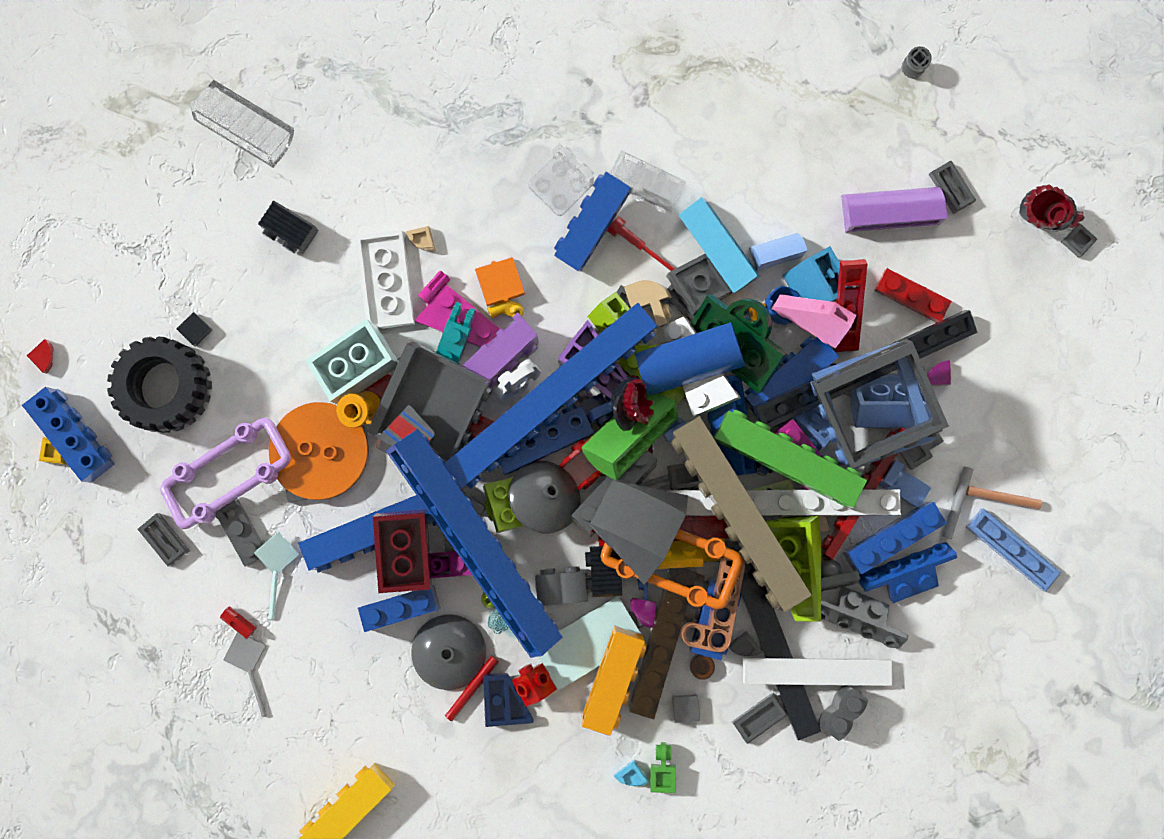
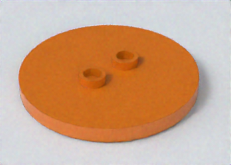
[269,402,369,500]

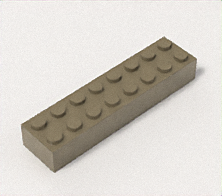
[671,416,812,612]

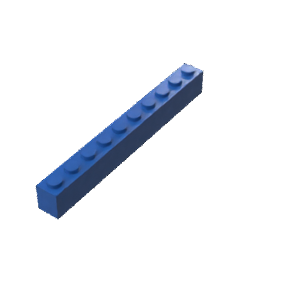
[444,303,657,489]
[385,429,563,658]

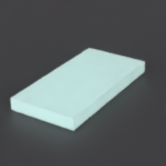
[539,596,641,691]

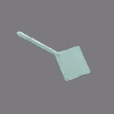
[254,531,300,620]

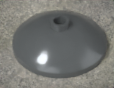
[508,461,580,534]
[411,614,486,690]

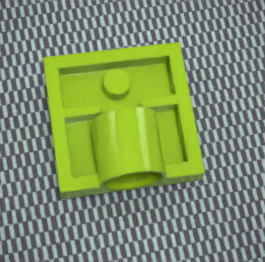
[483,477,524,533]

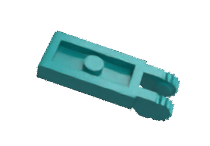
[436,302,476,364]

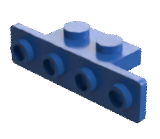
[858,542,957,603]

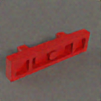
[833,259,868,352]

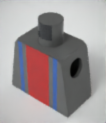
[376,405,440,455]

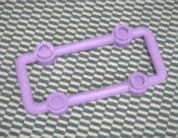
[160,418,291,529]

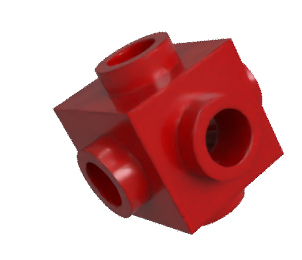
[512,663,557,707]

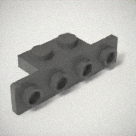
[821,586,909,649]

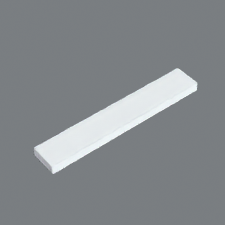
[743,658,892,686]

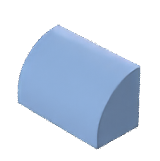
[749,233,807,271]

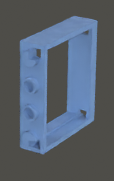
[810,342,936,469]

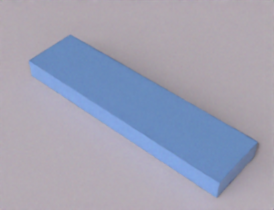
[966,509,1061,592]

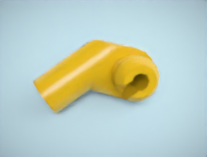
[487,300,524,319]

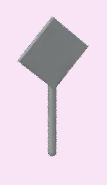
[223,632,267,717]

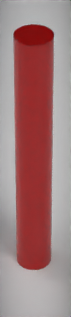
[445,655,499,722]

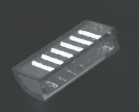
[190,80,294,168]

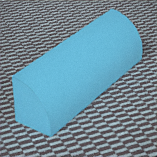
[678,197,761,293]

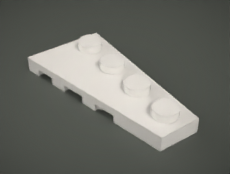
[662,317,741,417]

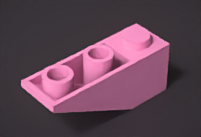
[772,295,856,348]

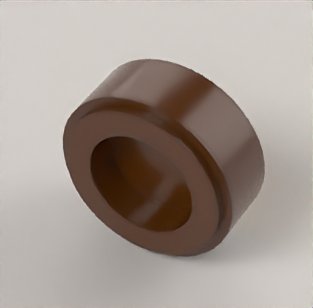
[689,654,715,680]

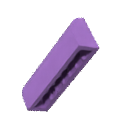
[841,187,947,232]

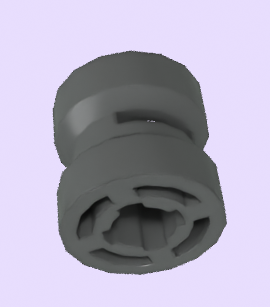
[901,46,932,79]

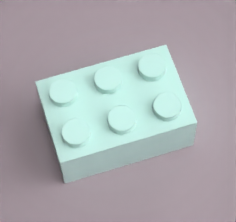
[306,319,399,404]

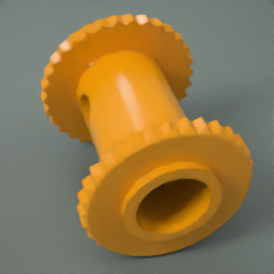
[336,391,381,428]

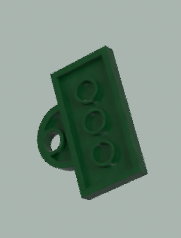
[690,294,788,394]

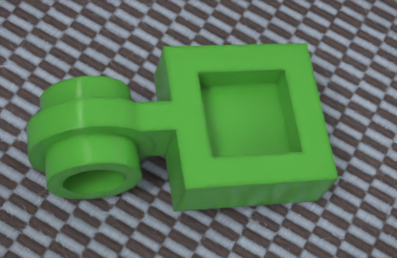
[650,742,676,793]

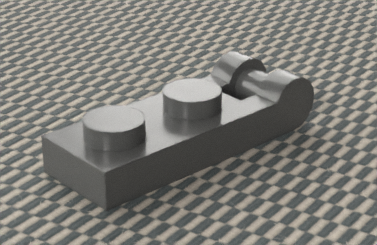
[215,498,263,567]

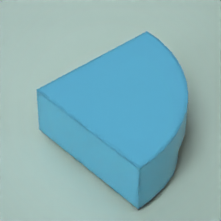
[614,760,649,786]

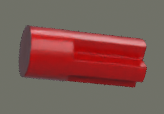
[220,606,257,639]

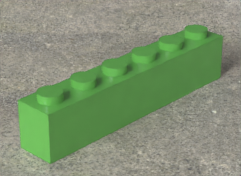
[713,410,867,508]

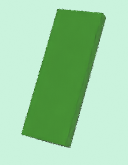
[581,392,678,480]

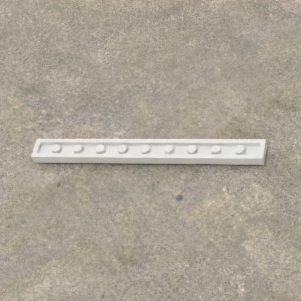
[670,490,901,516]

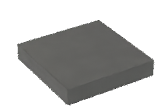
[666,254,733,316]

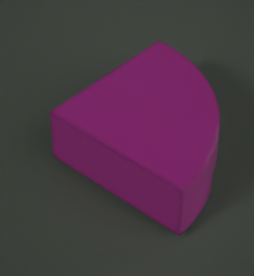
[927,360,951,386]
[630,597,656,628]

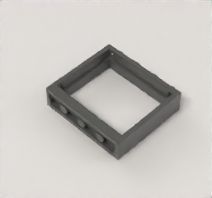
[811,339,949,469]

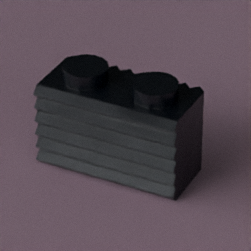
[258,201,319,254]
[585,546,622,597]

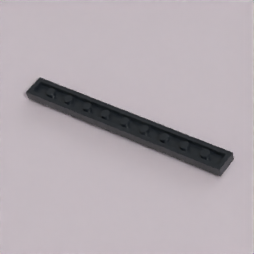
[753,310,978,428]

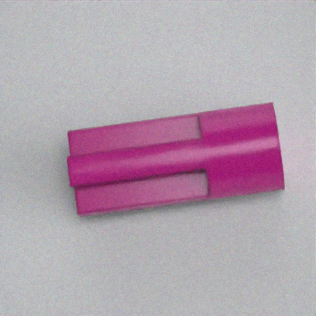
[418,270,450,305]

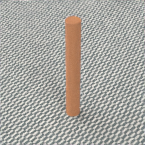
[966,486,1042,509]

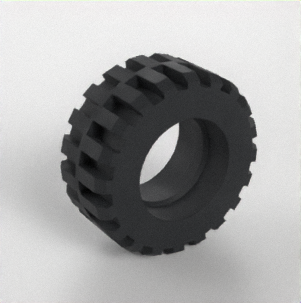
[107,336,212,433]

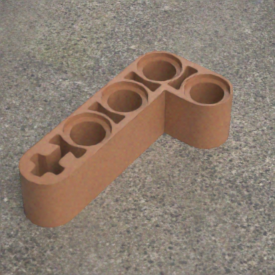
[680,557,745,652]

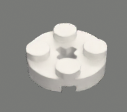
[495,359,541,401]

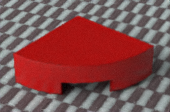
[26,339,54,374]

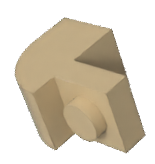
[624,280,672,327]

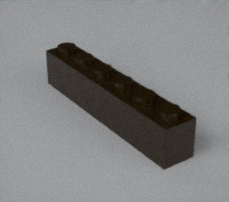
[628,568,697,720]

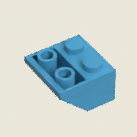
[782,246,853,302]

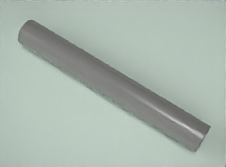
[942,467,974,539]

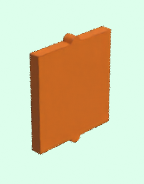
[475,257,525,307]

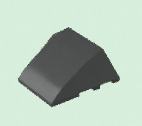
[589,480,688,584]

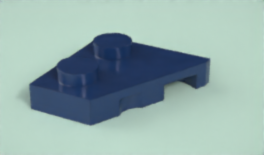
[483,673,534,727]

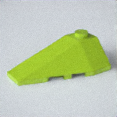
[765,516,821,622]

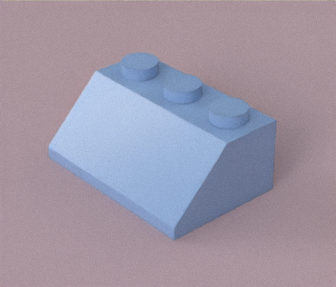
[851,374,932,428]

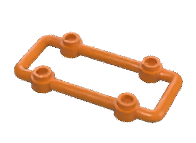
[601,529,743,609]

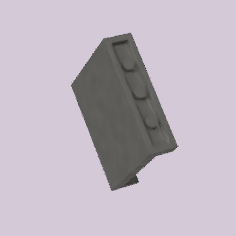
[367,341,493,463]

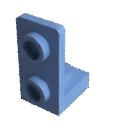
[879,460,931,508]

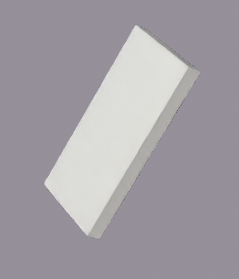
[355,230,416,330]

